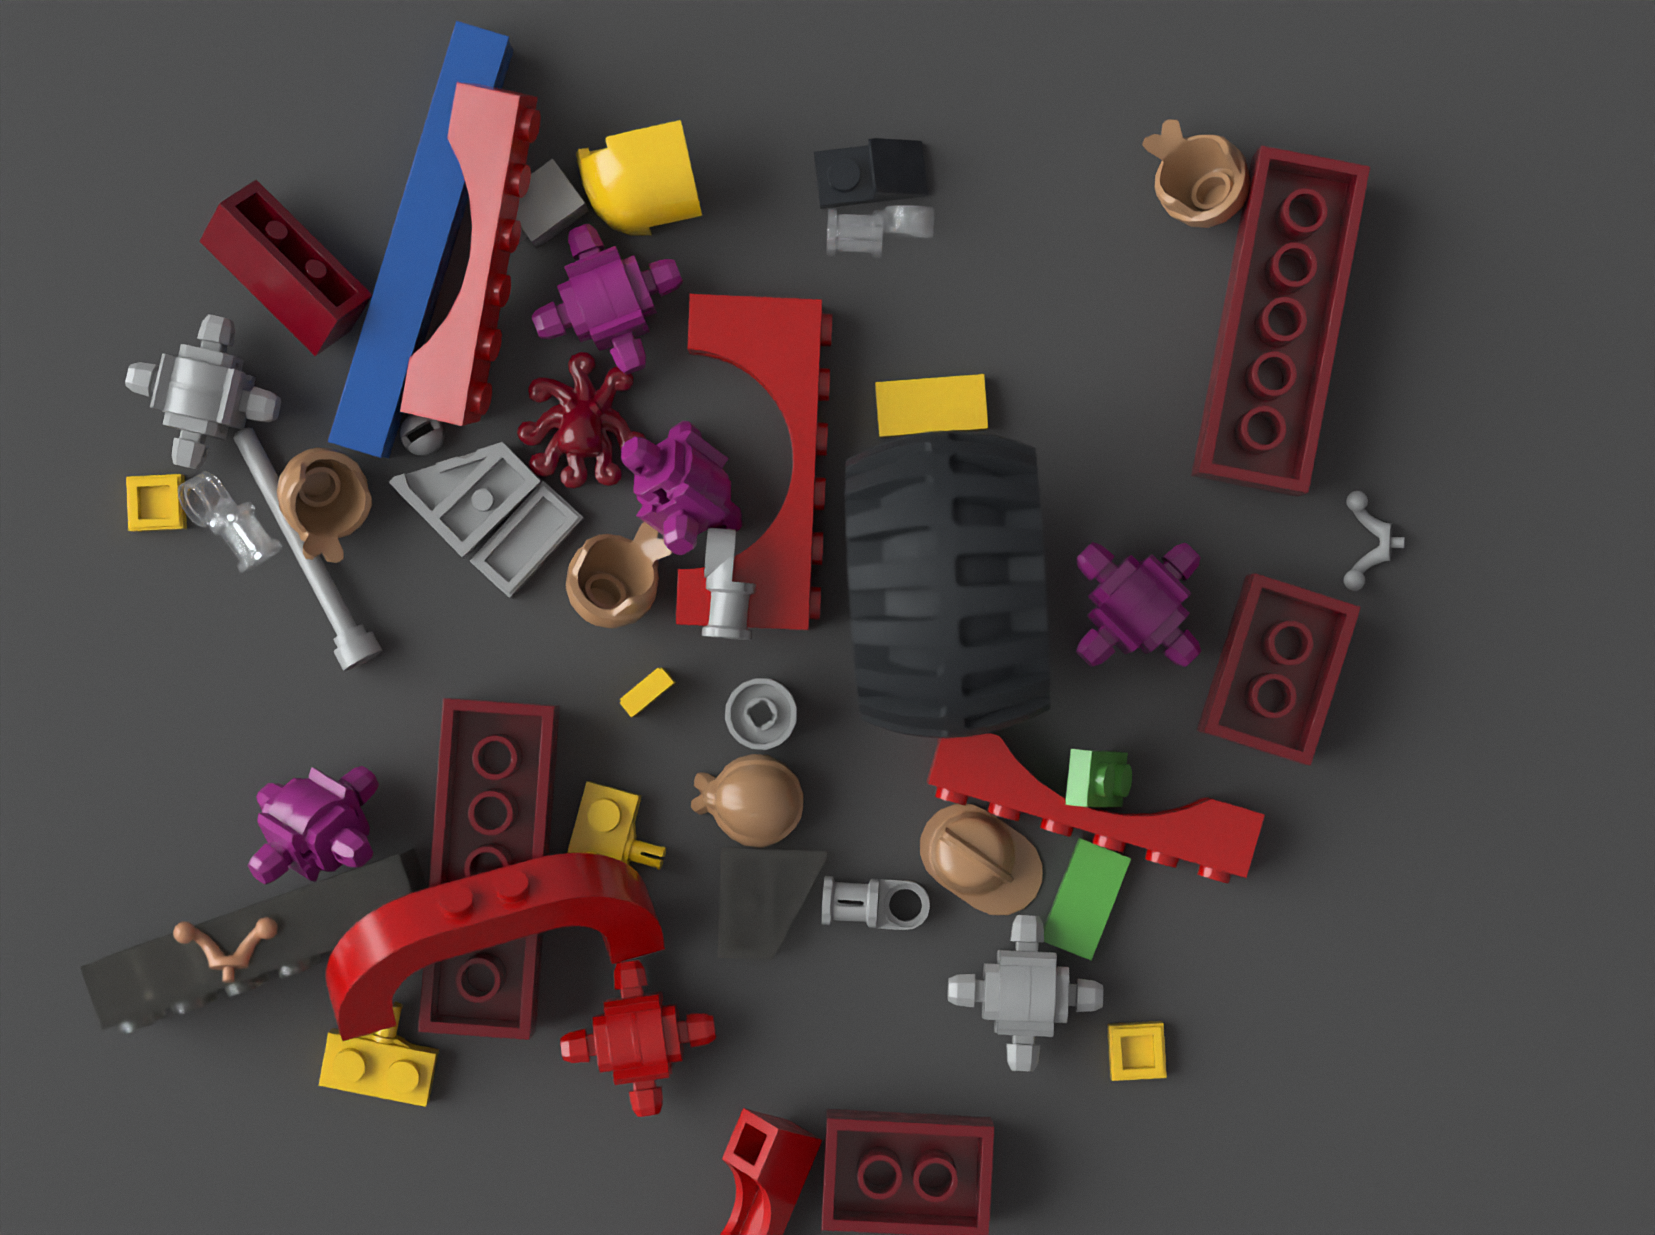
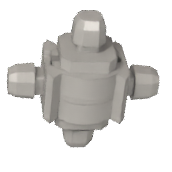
[125,314,281,470]
[947,915,1103,1071]

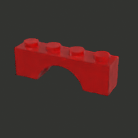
[720,1108,822,1235]

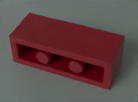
[199,180,372,357]

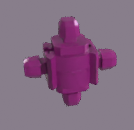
[531,224,683,375]
[621,421,742,555]
[1076,542,1201,667]
[247,766,379,885]

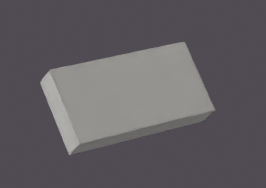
[470,481,585,598]

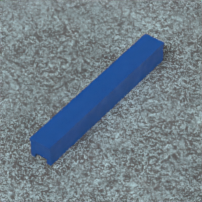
[328,21,514,459]

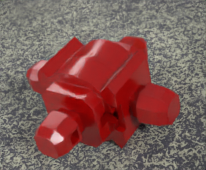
[560,959,717,1117]

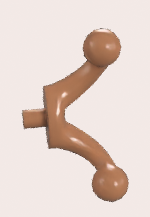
[173,917,278,983]

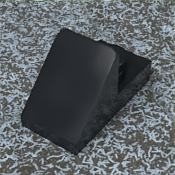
[814,138,928,209]

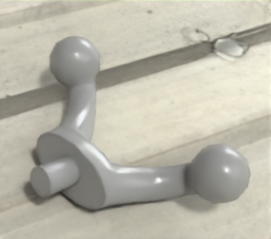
[1343,490,1405,591]

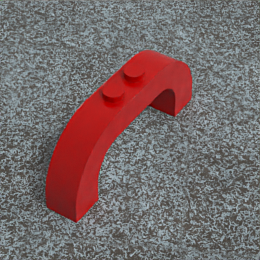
[326,853,665,1042]

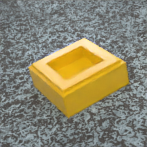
[126,474,187,532]
[620,667,677,718]
[1107,1021,1167,1081]

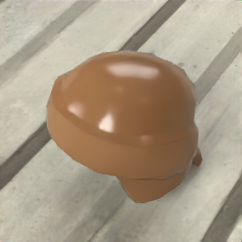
[1142,119,1250,228]
[277,447,372,563]
[566,522,672,628]
[691,754,804,848]

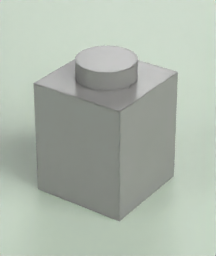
[516,159,589,249]

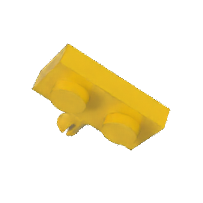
[567,781,666,870]
[318,1002,439,1107]

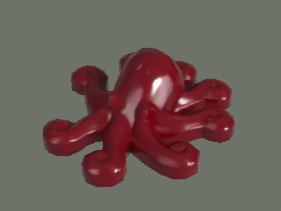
[517,352,647,489]

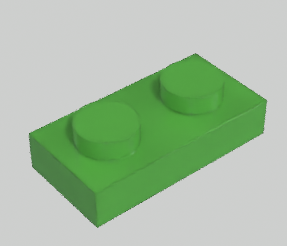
[1065,749,1132,807]

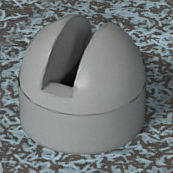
[400,414,445,456]

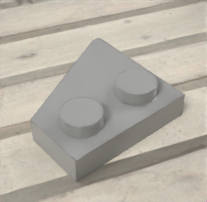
[389,442,542,558]

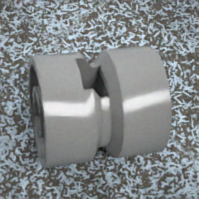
[725,678,797,750]

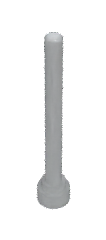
[233,427,383,671]

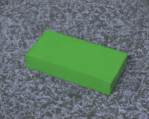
[1044,838,1131,961]

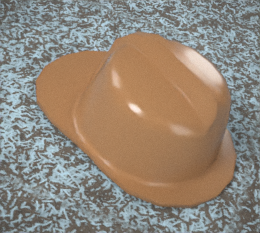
[920,804,1043,915]

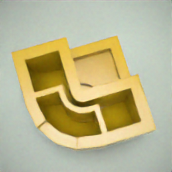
[576,120,702,236]

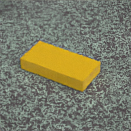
[875,374,988,438]

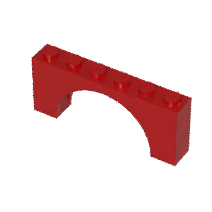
[676,294,833,631]

